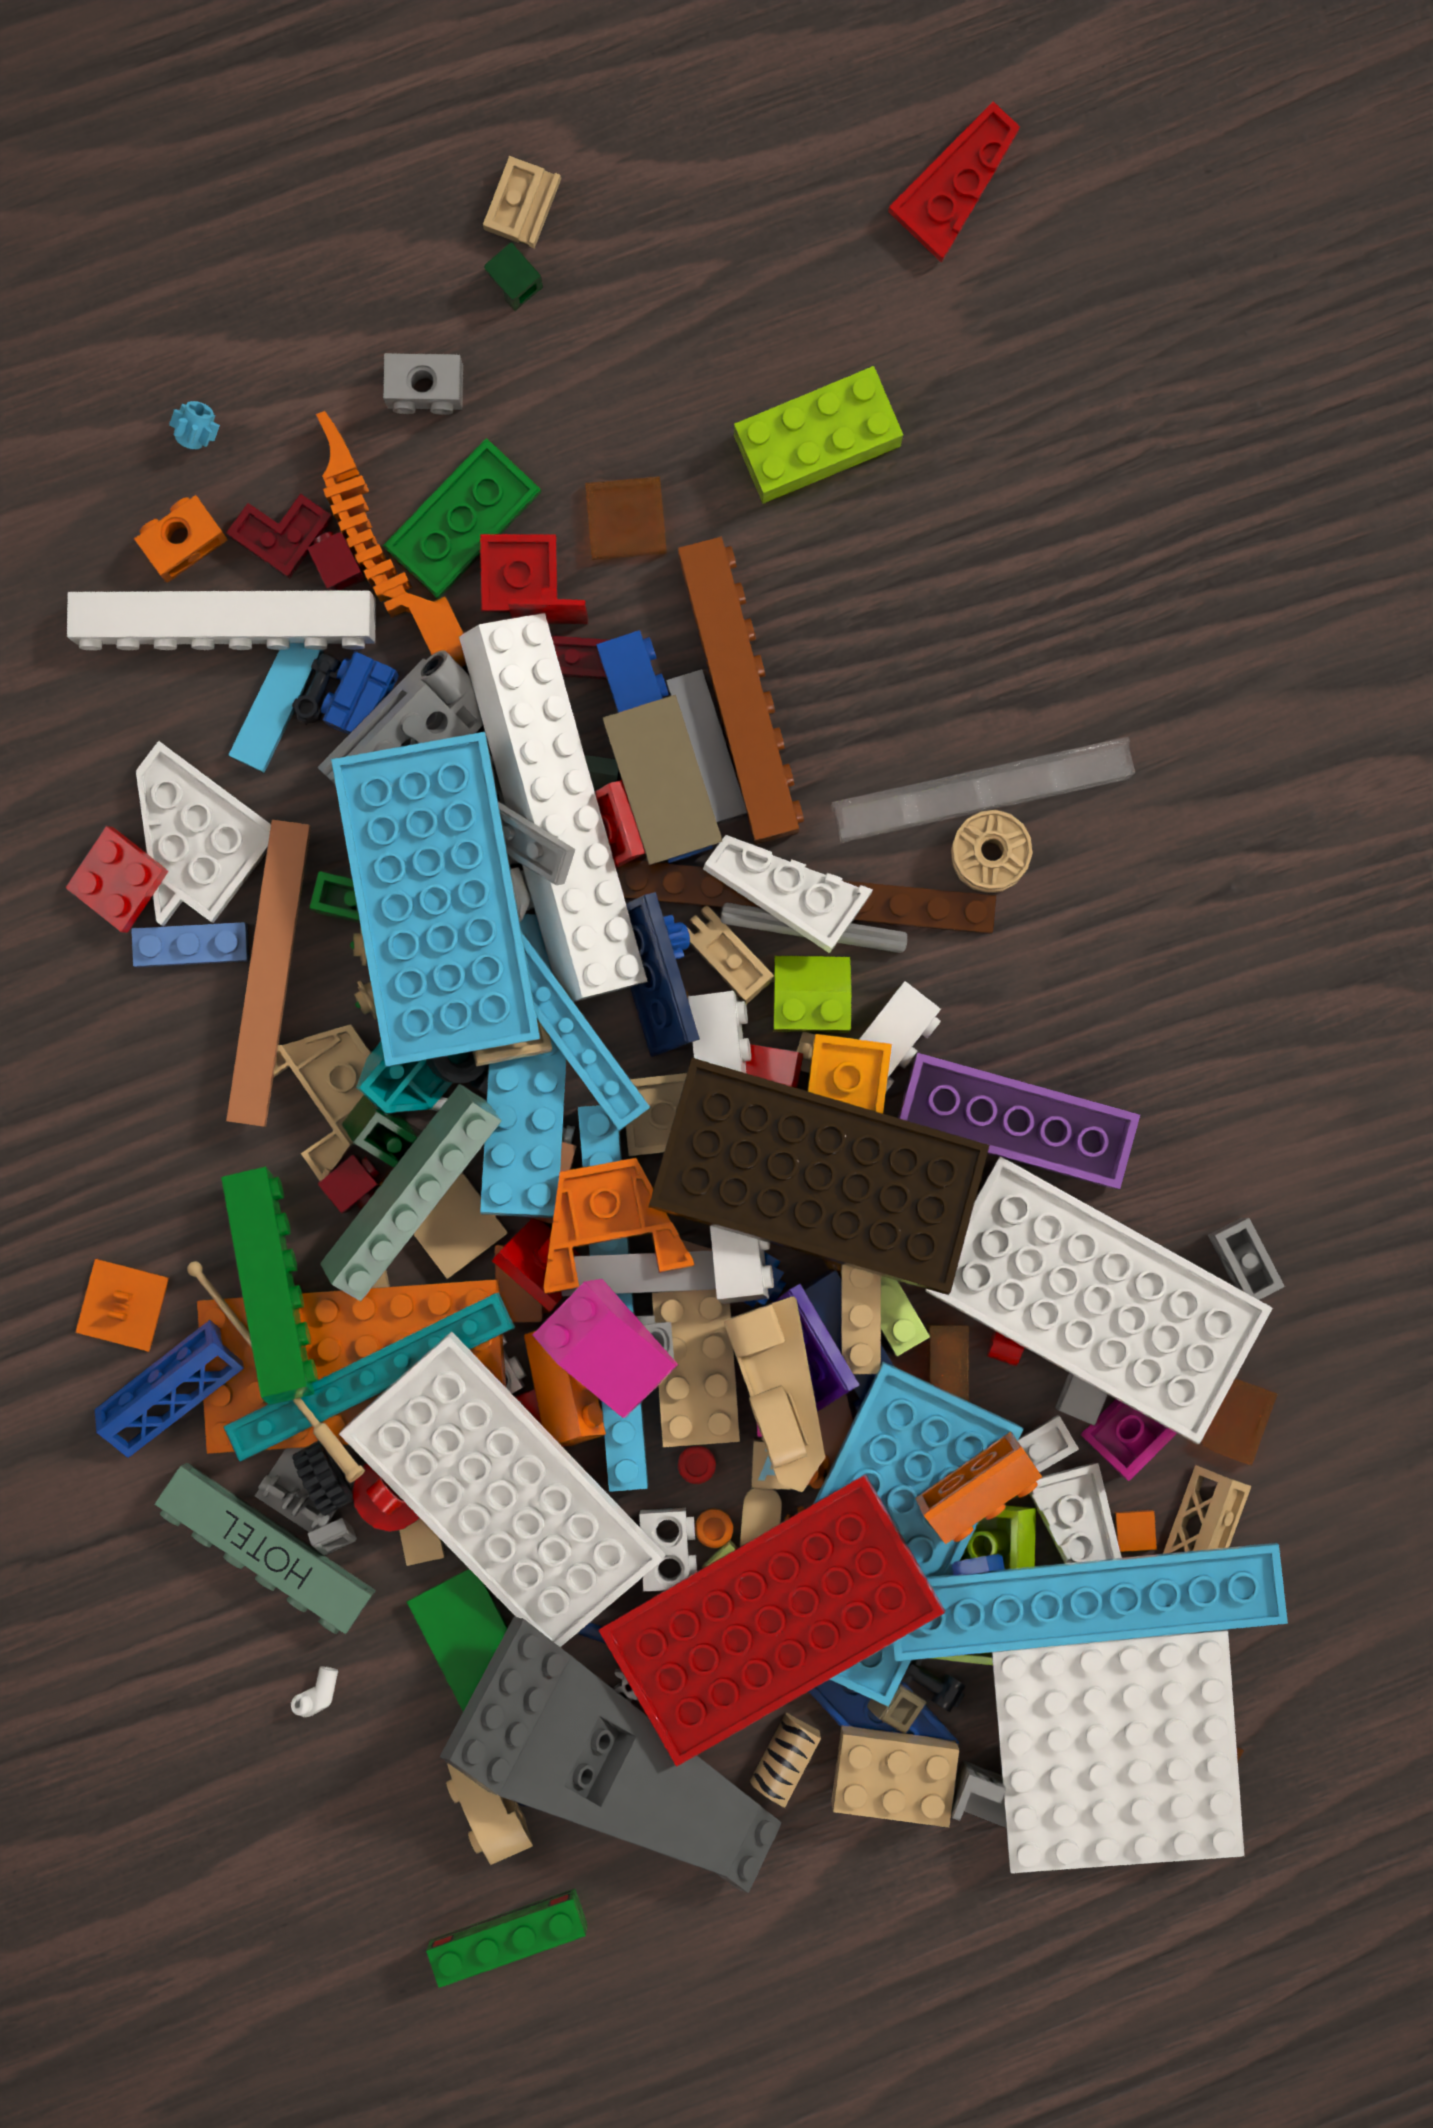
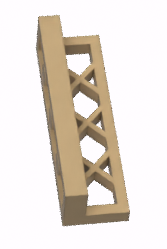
[1163,1465,1251,1554]

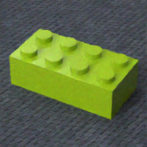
[734,366,903,504]

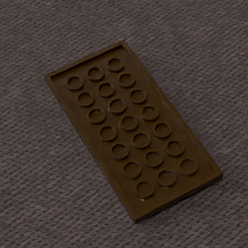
[648,1058,990,1295]

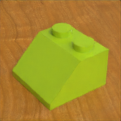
[773,956,851,1033]

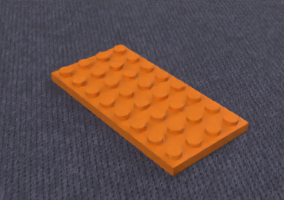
[197,1279,506,1454]

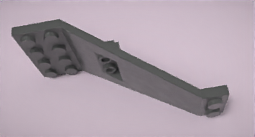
[440,1616,782,1893]

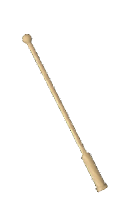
[187,1261,365,1483]

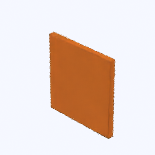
[75,1259,169,1352]

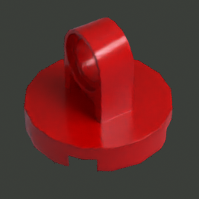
[352,1463,420,1531]

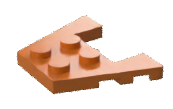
[543,1158,694,1294]

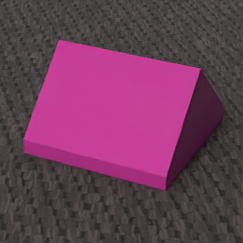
[1080,1399,1177,1481]

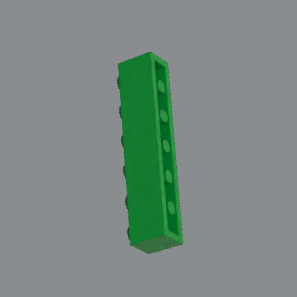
[221,1166,318,1405]

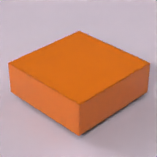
[1114,1510,1157,1552]

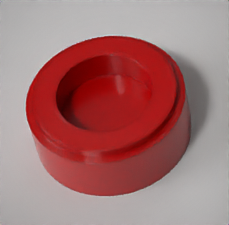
[678,1445,716,1484]

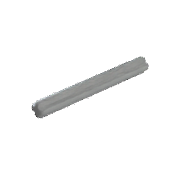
[721,903,907,953]

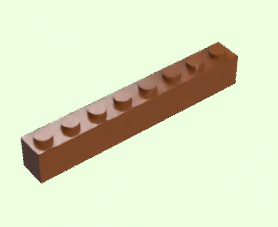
[678,536,804,845]

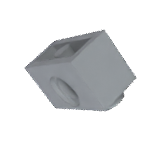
[383,353,463,415]
[1208,1218,1285,1300]

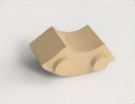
[446,1764,533,1865]

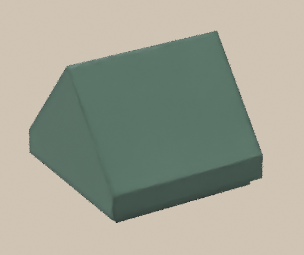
[585,755,619,791]

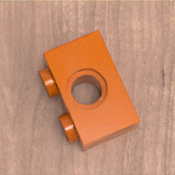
[134,495,228,583]

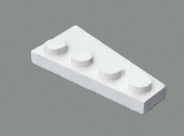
[703,835,873,953]
[1029,1463,1122,1563]

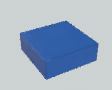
[952,1554,1005,1575]

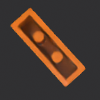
[524,1330,606,1446]

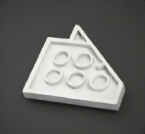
[136,741,271,926]

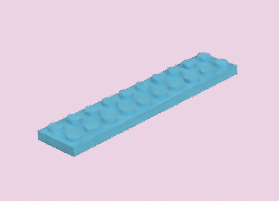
[893,1543,1288,1661]

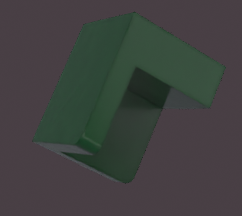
[484,242,543,311]

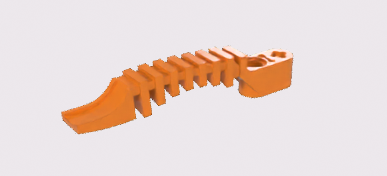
[316,411,467,667]

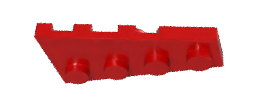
[888,101,1020,263]

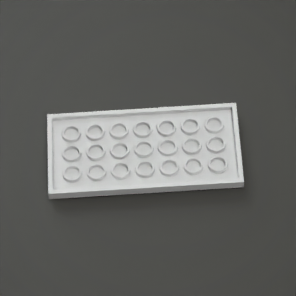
[925,1156,1273,1445]
[339,1331,665,1647]

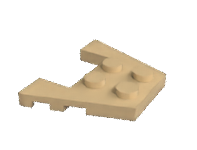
[274,1024,371,1181]

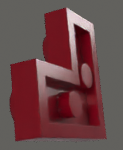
[226,493,333,579]

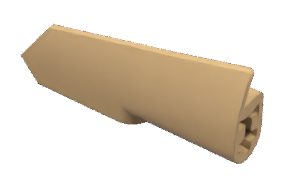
[724,1297,825,1492]

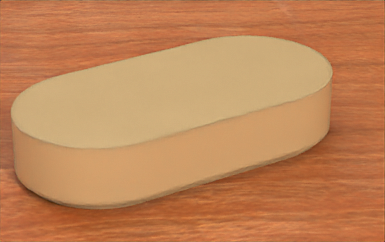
[740,1488,782,1547]

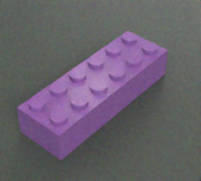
[897,1053,1140,1189]

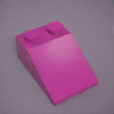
[533,1279,678,1418]

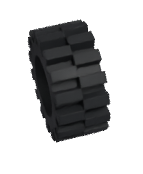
[292,1440,353,1516]

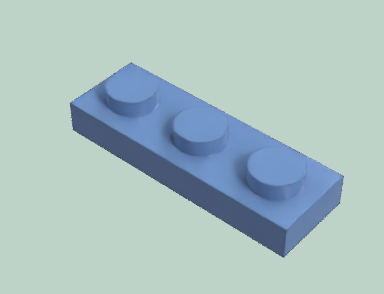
[132,922,249,967]

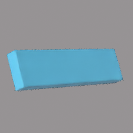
[229,643,324,773]

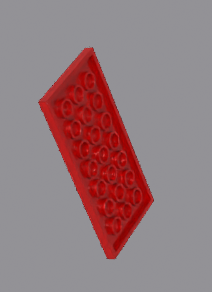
[599,1474,945,1767]

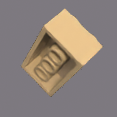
[652,1289,740,1447]

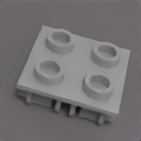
[255,1447,355,1532]

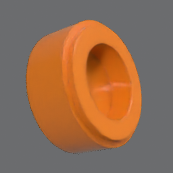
[695,1508,733,1548]

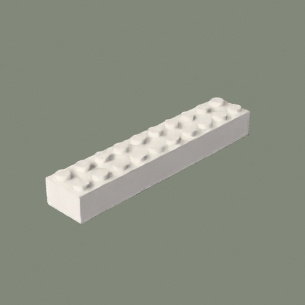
[459,613,647,1002]

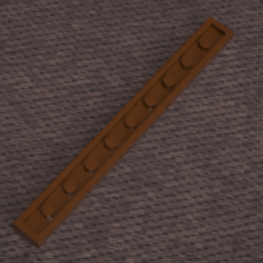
[618,860,997,934]

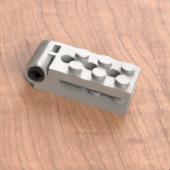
[317,650,483,785]

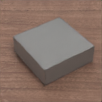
[308,1518,357,1555]

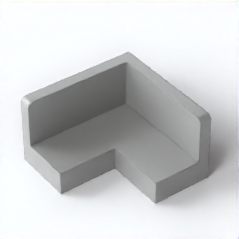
[951,1760,1006,1828]

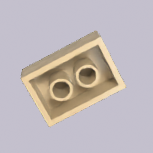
[831,1725,959,1827]

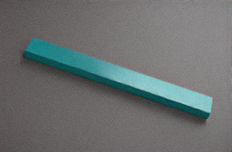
[224,1293,515,1462]

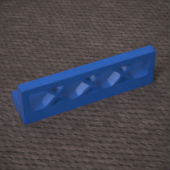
[95,1320,244,1458]

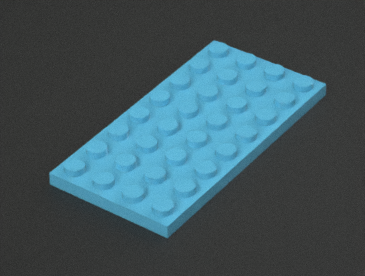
[331,732,540,1067]
[814,1361,1023,1707]

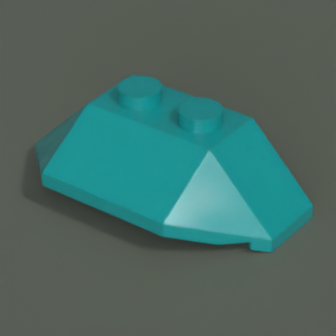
[356,1042,470,1113]

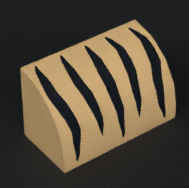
[750,1713,821,1808]

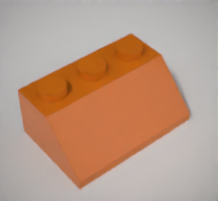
[915,1431,1042,1544]

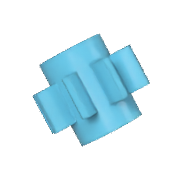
[169,401,220,449]

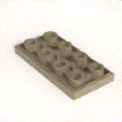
[602,694,723,865]

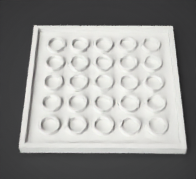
[992,1629,1244,1873]

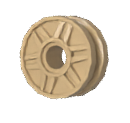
[951,810,1033,893]

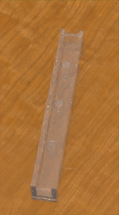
[830,737,1135,843]

